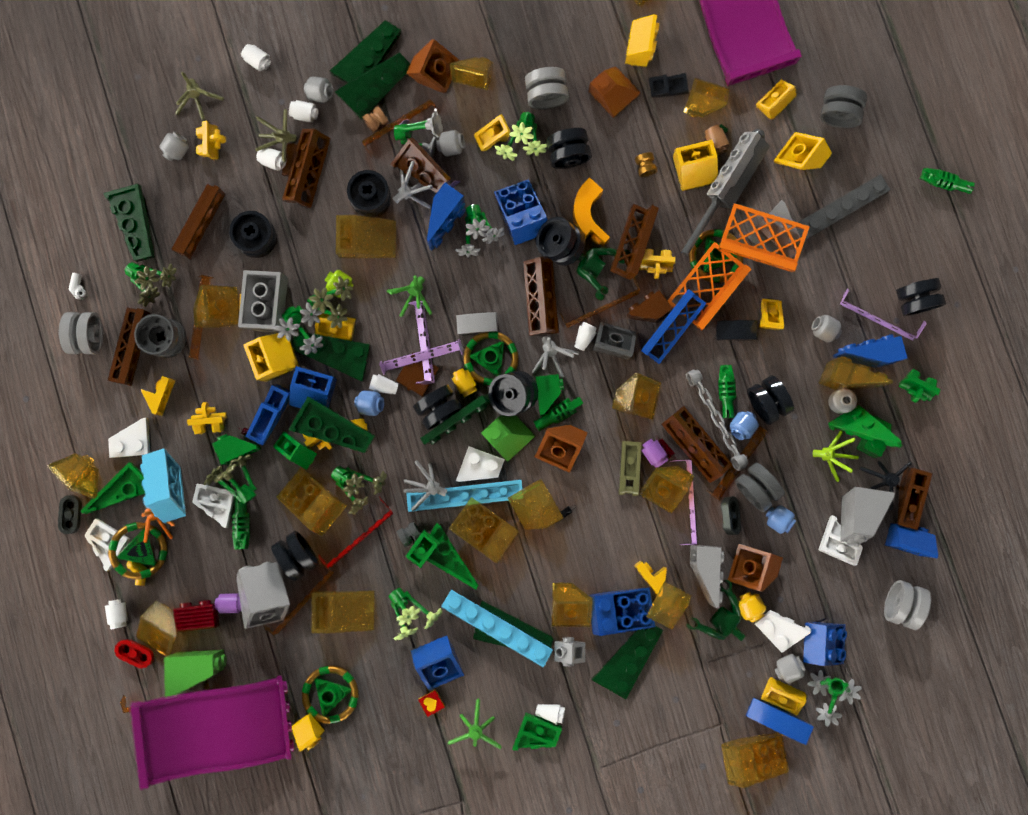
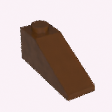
[897,468,933,530]

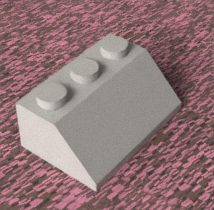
[238,270,288,333]

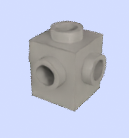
[554,637,585,667]

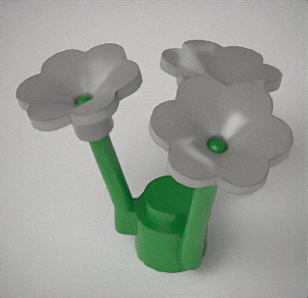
[394,108,443,157]

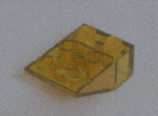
[336,215,396,258]
[818,356,893,391]
[276,468,347,536]
[449,497,520,563]
[311,591,374,633]
[721,732,789,788]

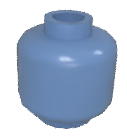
[354,390,384,416]
[729,411,759,440]
[766,505,796,534]

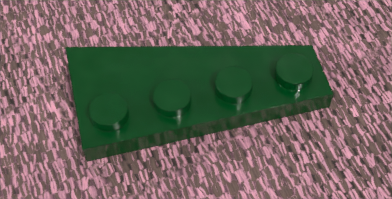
[330,20,401,84]
[334,52,410,120]
[103,184,155,262]
[292,331,370,382]
[420,394,490,445]
[289,397,376,453]
[473,600,553,648]
[591,625,663,700]

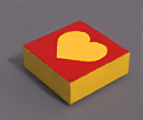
[418,689,445,717]

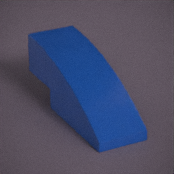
[246,384,290,445]
[746,697,814,745]

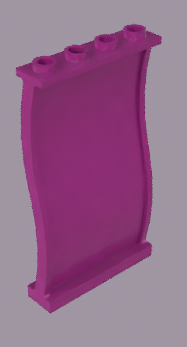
[699,0,802,86]
[130,676,294,790]

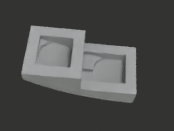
[456,312,498,335]

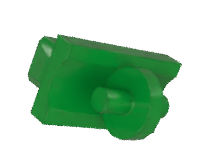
[898,369,941,403]

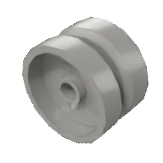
[525,67,569,109]
[59,312,103,355]
[884,580,931,630]

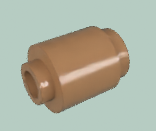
[705,125,730,155]

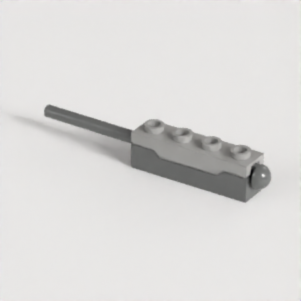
[681,129,770,256]

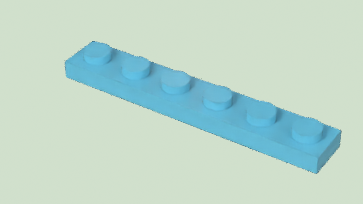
[406,480,524,512]
[441,590,553,667]

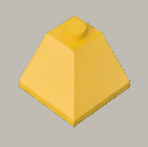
[773,132,832,170]

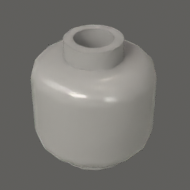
[304,77,333,103]
[436,130,465,157]
[160,132,189,161]
[812,315,842,343]
[828,388,857,414]
[774,654,806,684]

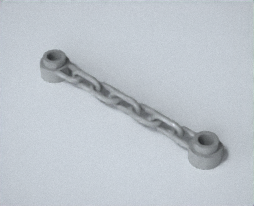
[686,369,749,471]

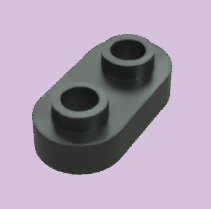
[58,495,82,534]
[721,496,741,535]

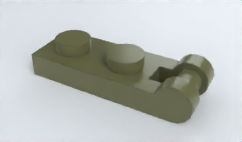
[618,441,642,496]

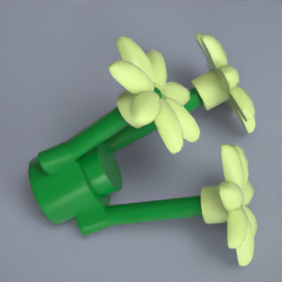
[495,112,547,161]
[389,588,442,640]

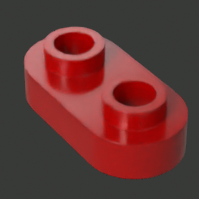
[114,639,154,669]

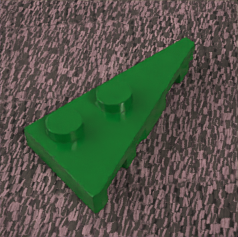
[828,405,903,448]
[81,462,145,514]
[427,523,479,590]

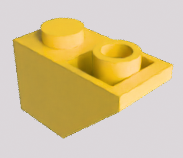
[291,713,324,751]

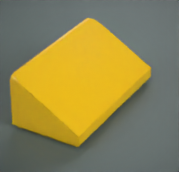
[756,79,797,120]
[314,313,356,341]
[761,677,806,715]

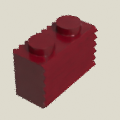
[173,600,219,632]

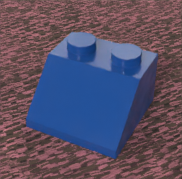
[885,523,938,559]
[411,636,464,691]

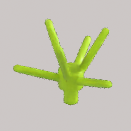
[813,430,859,482]

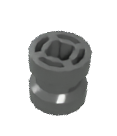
[396,521,421,548]

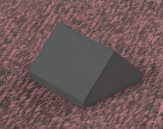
[593,322,637,360]

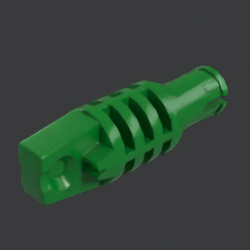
[920,168,975,194]
[718,365,736,418]
[533,397,583,432]
[232,496,250,550]

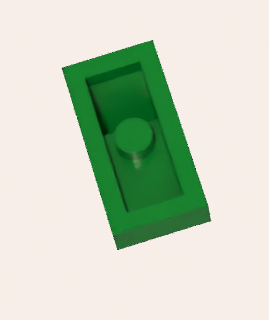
[405,530,440,568]

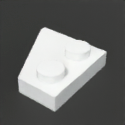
[108,418,150,458]
[456,446,505,482]
[192,483,235,528]
[818,515,863,566]
[84,519,130,571]
[755,610,811,653]

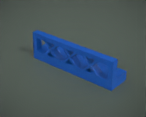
[641,289,706,364]

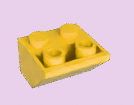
[625,15,659,67]
[672,140,718,191]
[244,333,300,382]

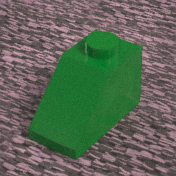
[535,374,564,416]
[856,415,892,458]
[273,431,317,470]
[212,434,261,465]

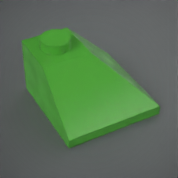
[481,415,535,462]

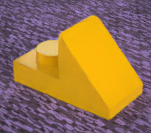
[474,114,510,151]
[759,298,784,330]
[141,376,175,416]
[634,561,667,598]

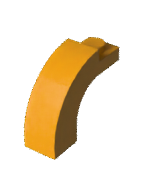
[573,177,610,247]

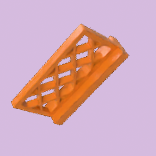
[718,203,810,273]
[667,242,751,331]

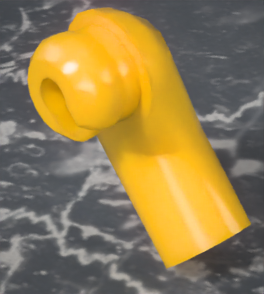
[126,561,147,586]

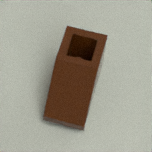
[627,290,673,323]

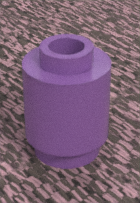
[641,439,668,468]
[215,593,241,614]

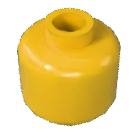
[739,592,766,623]

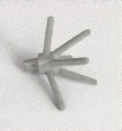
[393,161,433,209]
[532,336,579,379]
[404,460,447,511]

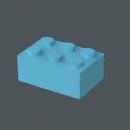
[140,448,186,523]

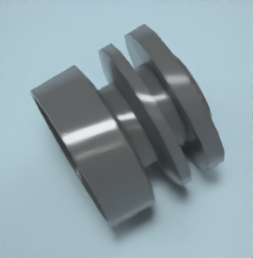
[134,314,187,358]

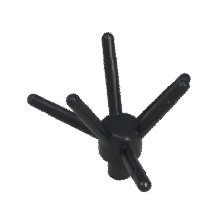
[859,461,912,510]

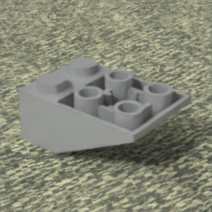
[690,545,724,608]

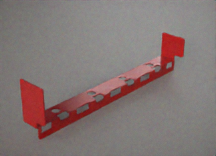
[318,496,393,568]

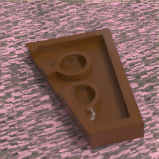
[390,137,451,193]

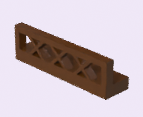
[282,128,331,209]
[171,184,226,259]
[610,204,659,280]
[523,257,559,336]
[107,307,151,386]
[661,406,732,483]

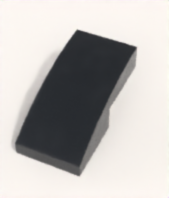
[648,73,689,97]
[716,320,757,341]

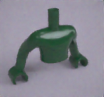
[576,247,631,301]
[686,580,745,641]

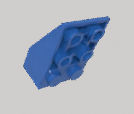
[494,179,548,245]
[427,182,466,250]
[833,334,907,368]
[587,587,655,636]

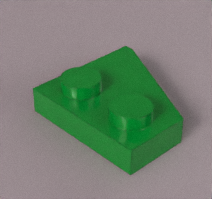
[512,712,562,751]

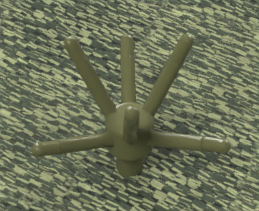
[176,72,224,121]
[255,109,297,162]

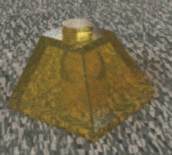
[450,57,493,90]
[684,78,730,118]
[193,285,239,328]
[612,373,661,420]
[47,453,99,498]
[638,466,694,513]
[508,479,563,530]
[646,581,692,629]
[552,583,593,627]
[136,601,177,657]

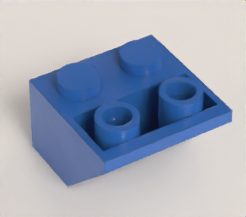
[289,366,337,409]
[803,622,847,666]

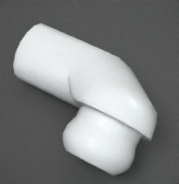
[69,273,86,300]

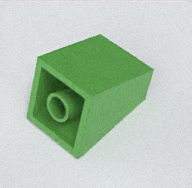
[164,649,227,697]

